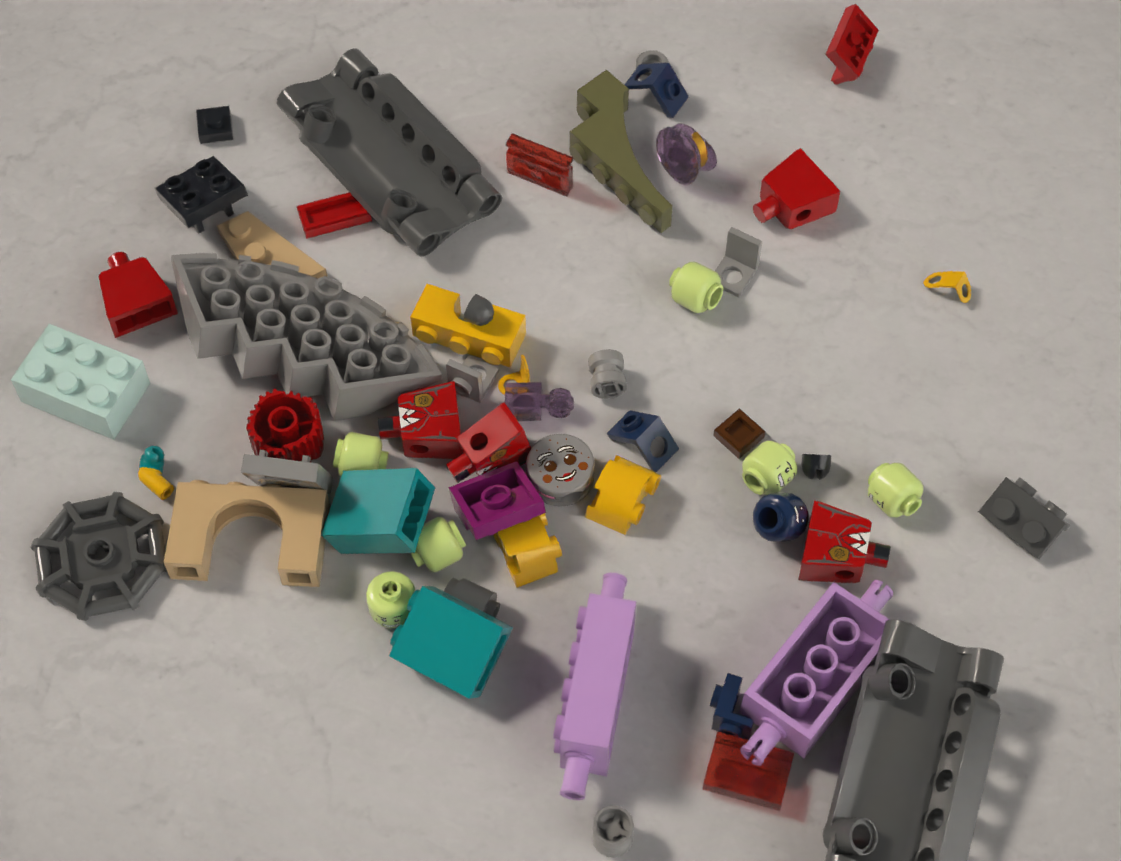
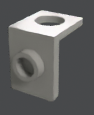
[715,227,762,297]
[446,354,499,403]

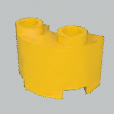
[585,455,661,535]
[493,513,562,588]

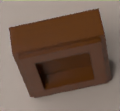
[713,408,766,459]

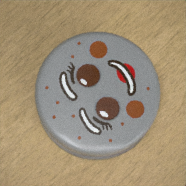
[526,434,595,507]

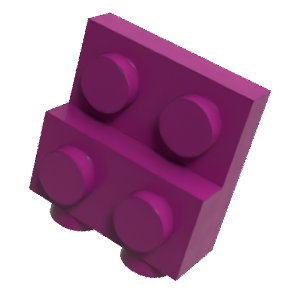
[448,461,546,540]

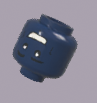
[753,493,809,542]

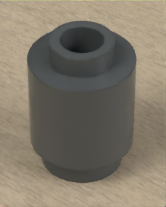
[444,578,500,618]

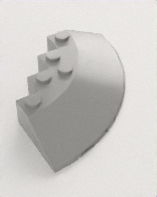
[171,253,442,420]

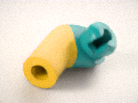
[138,446,174,500]

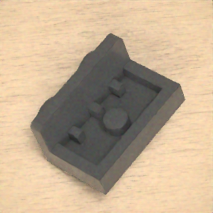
[978,477,1070,559]

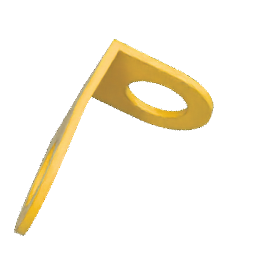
[923,271,971,303]
[498,355,530,397]

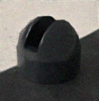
[801,454,831,480]

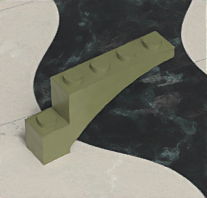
[569,69,672,233]

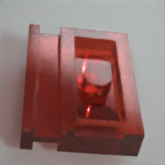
[506,133,573,197]
[702,732,794,811]

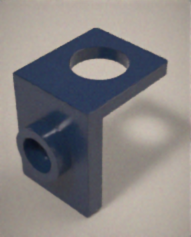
[624,62,689,118]
[607,410,679,472]

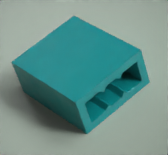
[321,468,436,554]
[389,586,513,699]

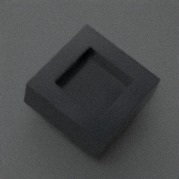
[196,106,234,144]

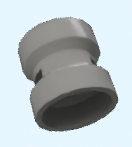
[588,349,627,399]
[593,805,634,858]

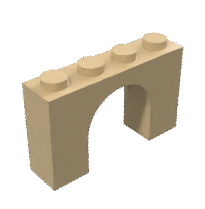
[164,480,330,587]

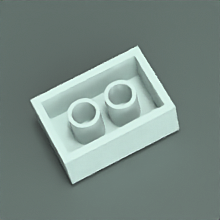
[11,324,150,440]

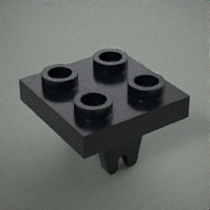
[155,156,248,234]

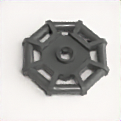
[31,492,167,621]

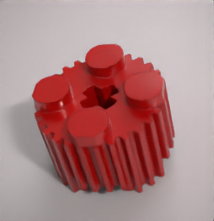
[246,388,324,463]

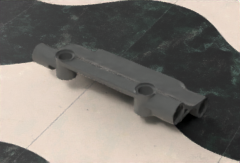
[277,48,502,257]
[823,620,1004,861]

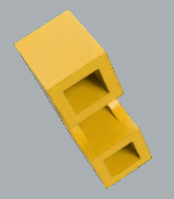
[410,284,526,368]

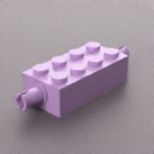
[554,573,636,800]
[739,580,893,766]

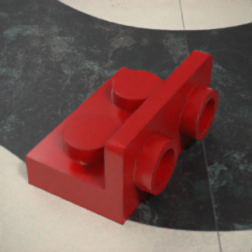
[825,4,879,85]

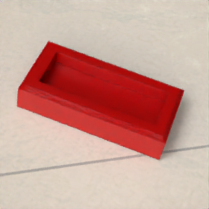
[296,192,372,239]

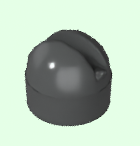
[464,294,494,326]

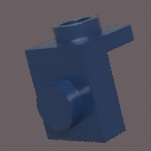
[710,673,754,741]

